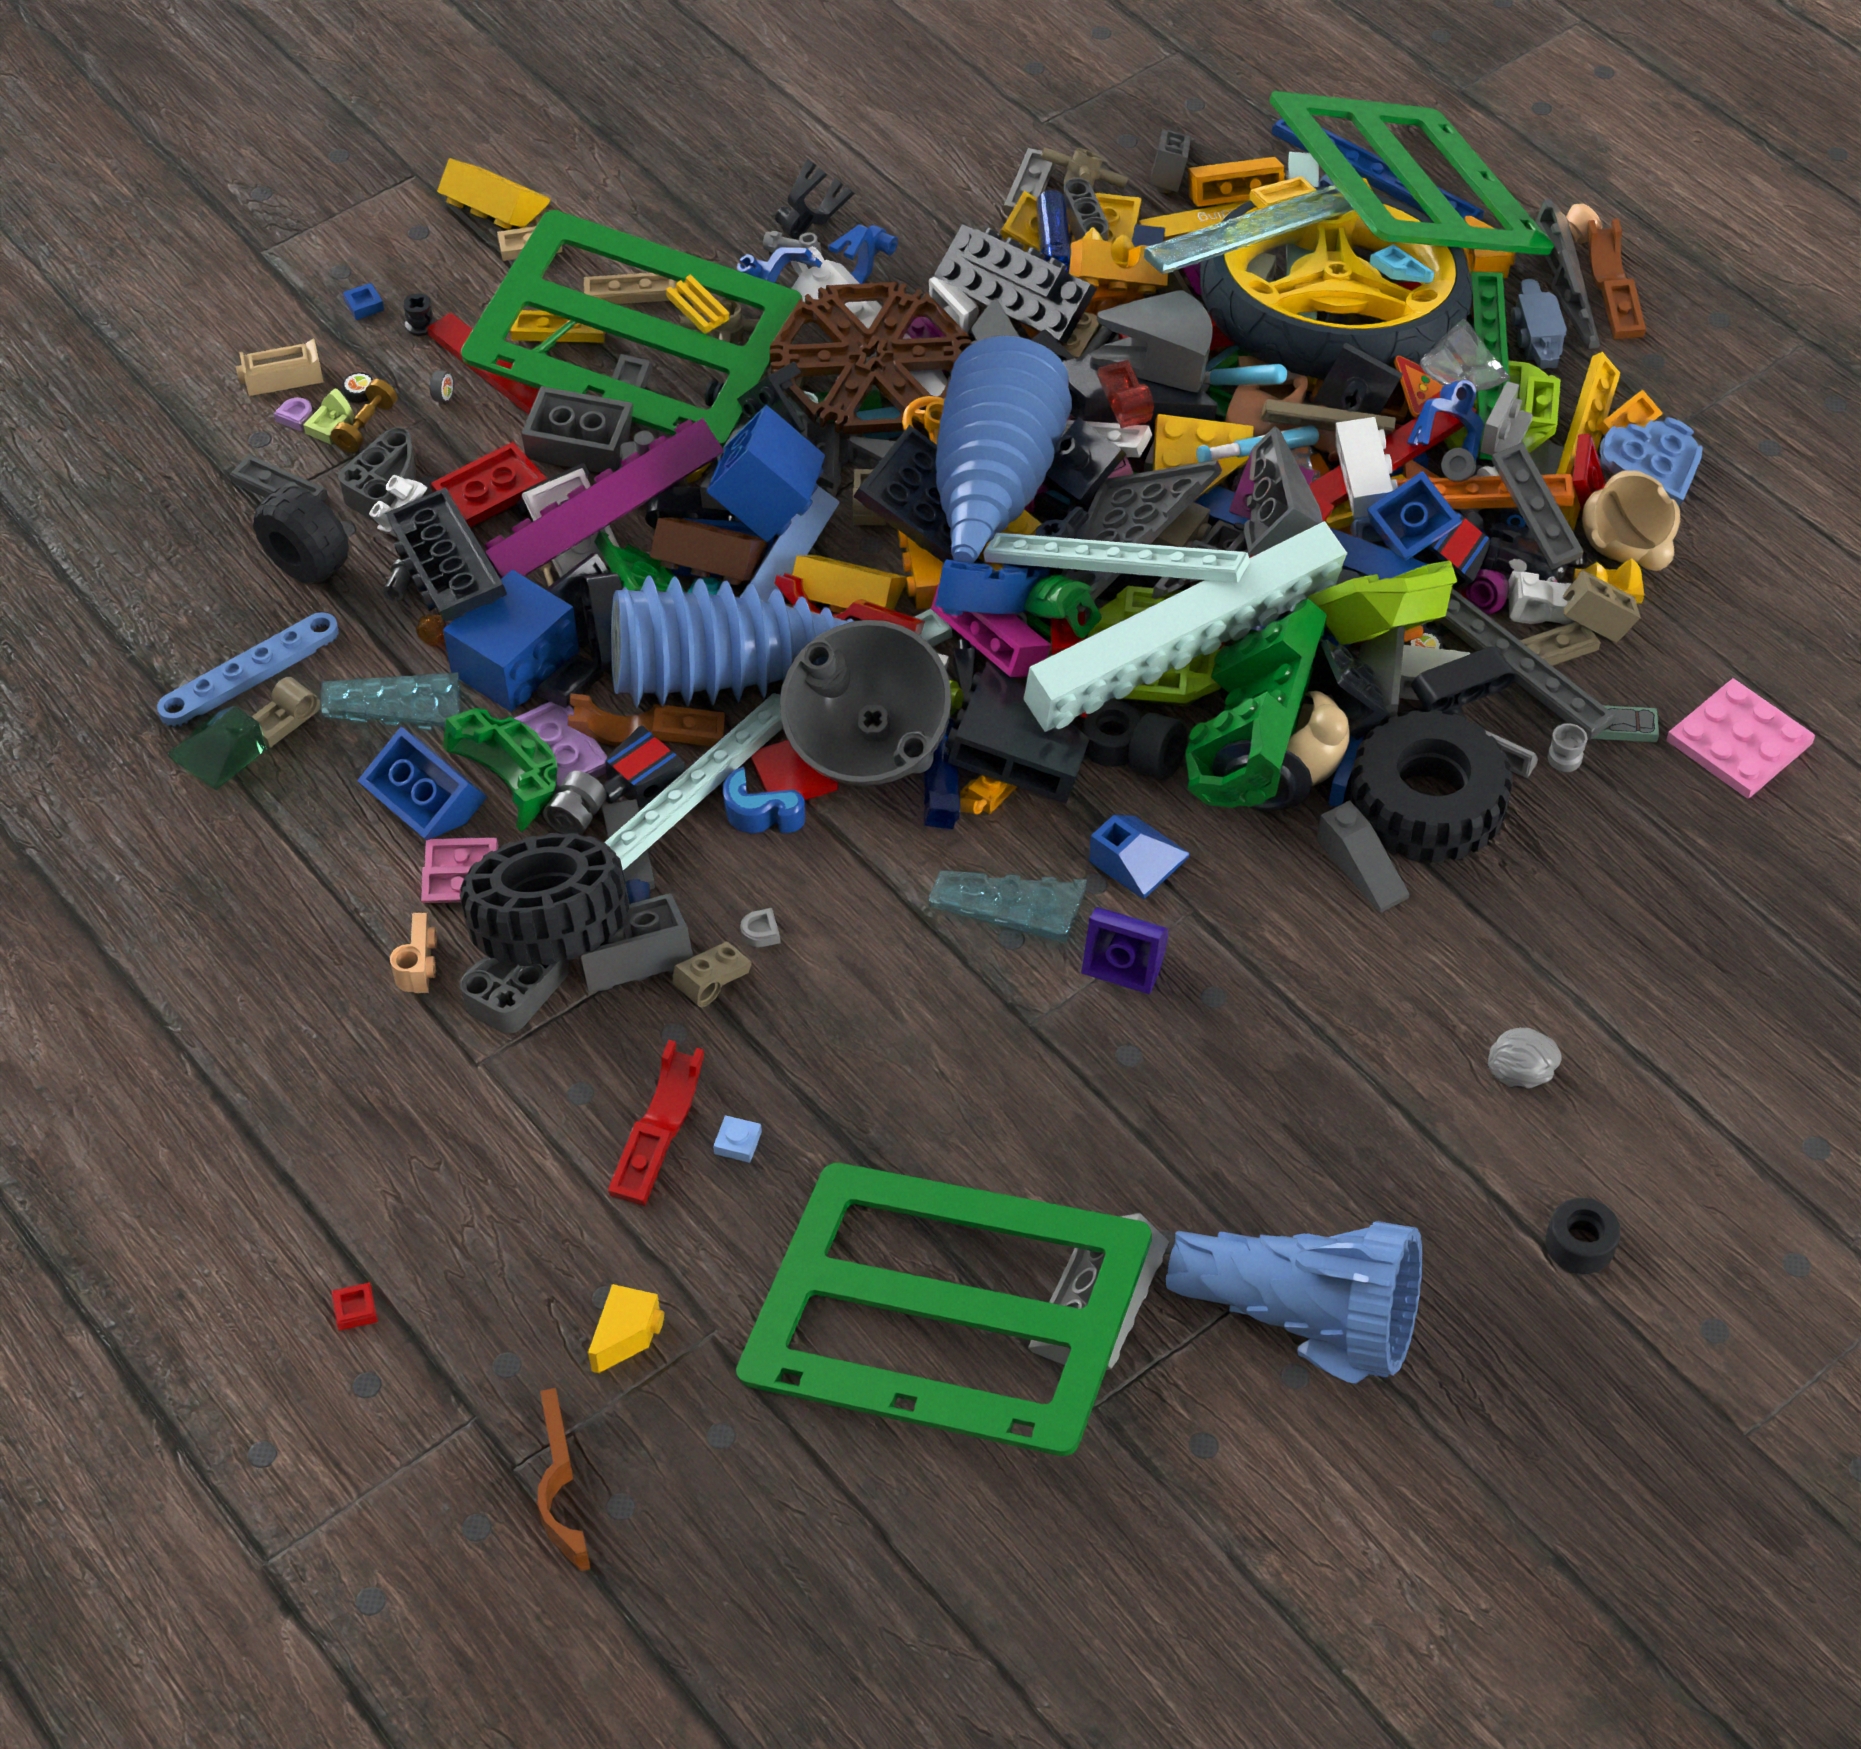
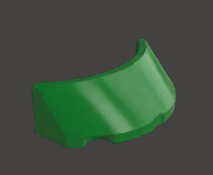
[443,708,558,832]

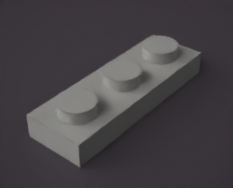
[1004,148,1056,215]

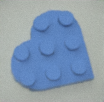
[1599,417,1703,506]

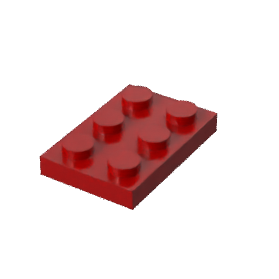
[430,442,547,528]

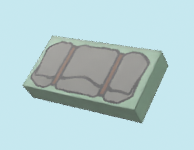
[1593,705,1659,742]

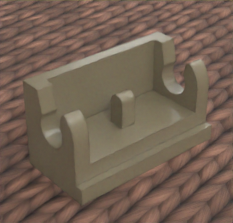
[1562,570,1641,643]

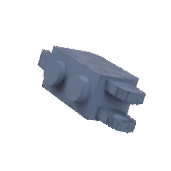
[1511,278,1567,369]

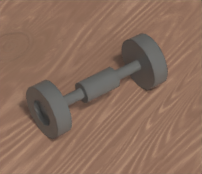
[1441,448,1482,482]

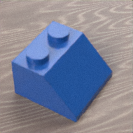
[1367,471,1462,561]

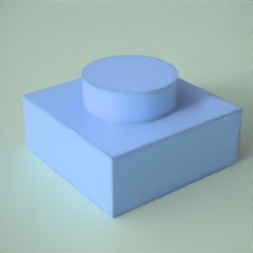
[713,1115,762,1163]

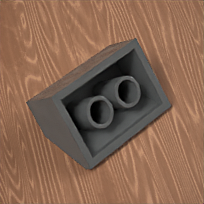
[521,386,633,473]
[1353,626,1405,741]
[577,893,693,992]

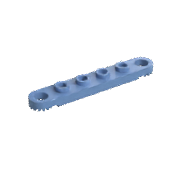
[157,612,339,727]

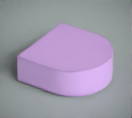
[274,398,313,432]

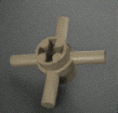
[1040,147,1128,189]
[680,297,760,345]

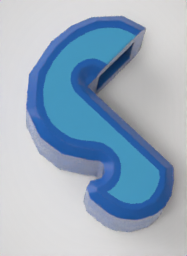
[723,767,805,833]

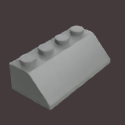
[1028,1213,1169,1370]

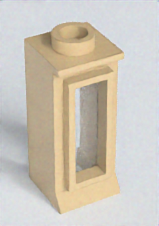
[236,339,324,396]

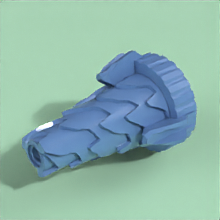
[1166,1221,1422,1384]

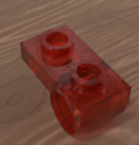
[1096,360,1154,429]

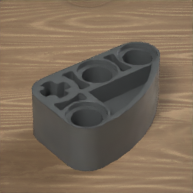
[338,427,416,521]
[460,956,570,1033]

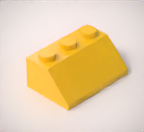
[437,158,551,230]
[792,554,906,613]

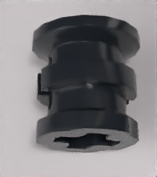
[403,293,436,336]

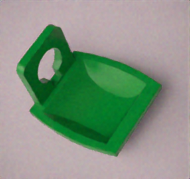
[1024,574,1102,638]

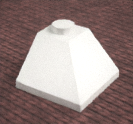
[929,277,979,333]

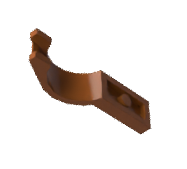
[1587,218,1646,339]
[567,693,725,747]
[537,1388,590,1571]

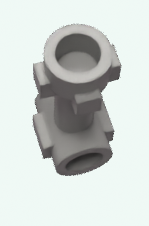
[763,231,821,253]

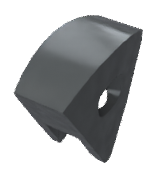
[1090,290,1213,392]

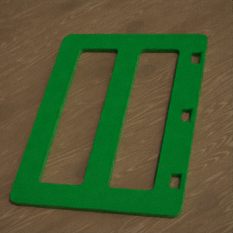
[1269,91,1554,255]
[461,210,803,448]
[736,1163,1152,1456]

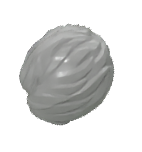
[1488,1027,1562,1089]

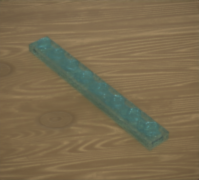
[1144,185,1354,274]

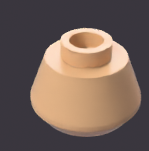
[1566,204,1603,244]

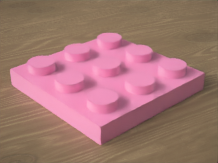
[1666,678,1815,799]

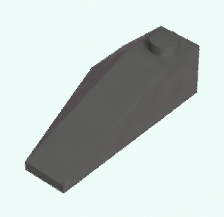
[1244,426,1323,556]

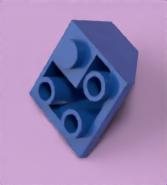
[1089,815,1190,900]

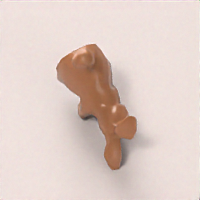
[1225,375,1339,462]

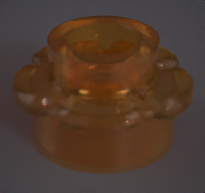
[416,615,447,646]

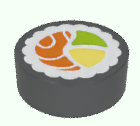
[430,370,454,403]

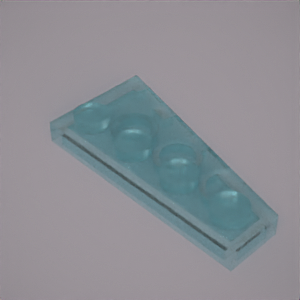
[321,672,460,730]
[929,870,1087,943]

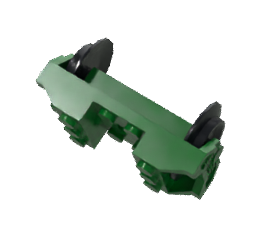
[1185,598,1338,811]

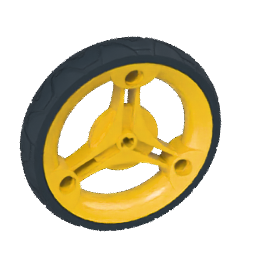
[1200,187,1472,380]

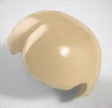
[1582,471,1680,571]
[1287,691,1349,786]

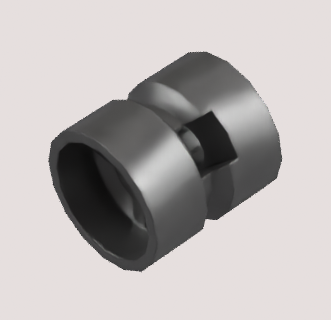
[543,771,607,835]

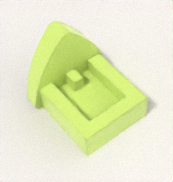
[303,389,355,445]

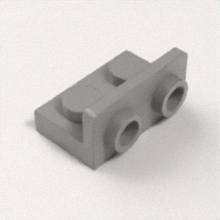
[1481,381,1533,455]

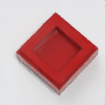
[331,1282,378,1331]

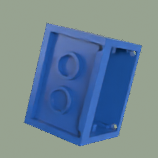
[707,405,825,542]
[443,569,579,712]

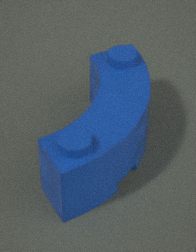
[935,559,1051,615]

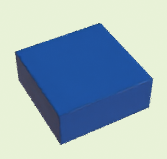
[343,283,384,320]

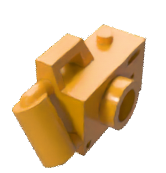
[956,775,1017,814]

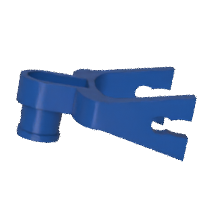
[829,224,898,284]
[737,247,822,283]
[1407,380,1484,462]

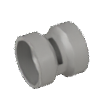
[1547,723,1588,772]

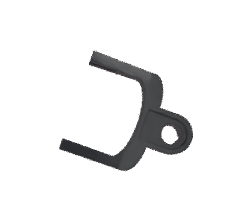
[775,158,855,239]

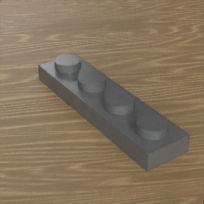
[1492,442,1584,570]

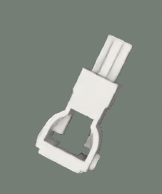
[1507,571,1575,625]

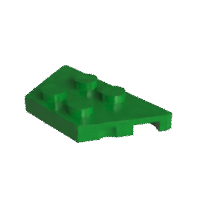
[594,531,685,592]

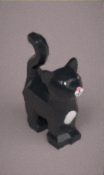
[1482,522,1587,583]

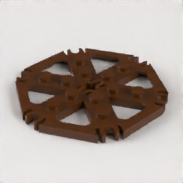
[770,282,971,434]

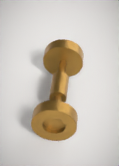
[331,379,398,453]

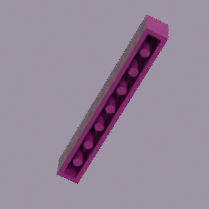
[484,418,724,580]

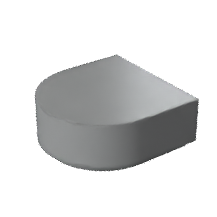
[740,908,780,947]

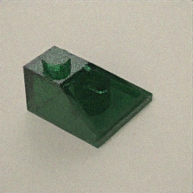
[167,706,266,790]

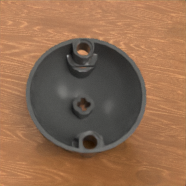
[780,620,951,786]

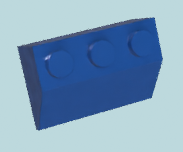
[357,727,488,841]

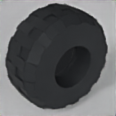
[253,486,349,584]

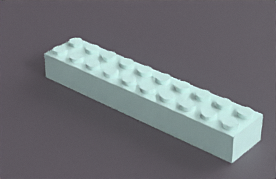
[1024,521,1347,732]

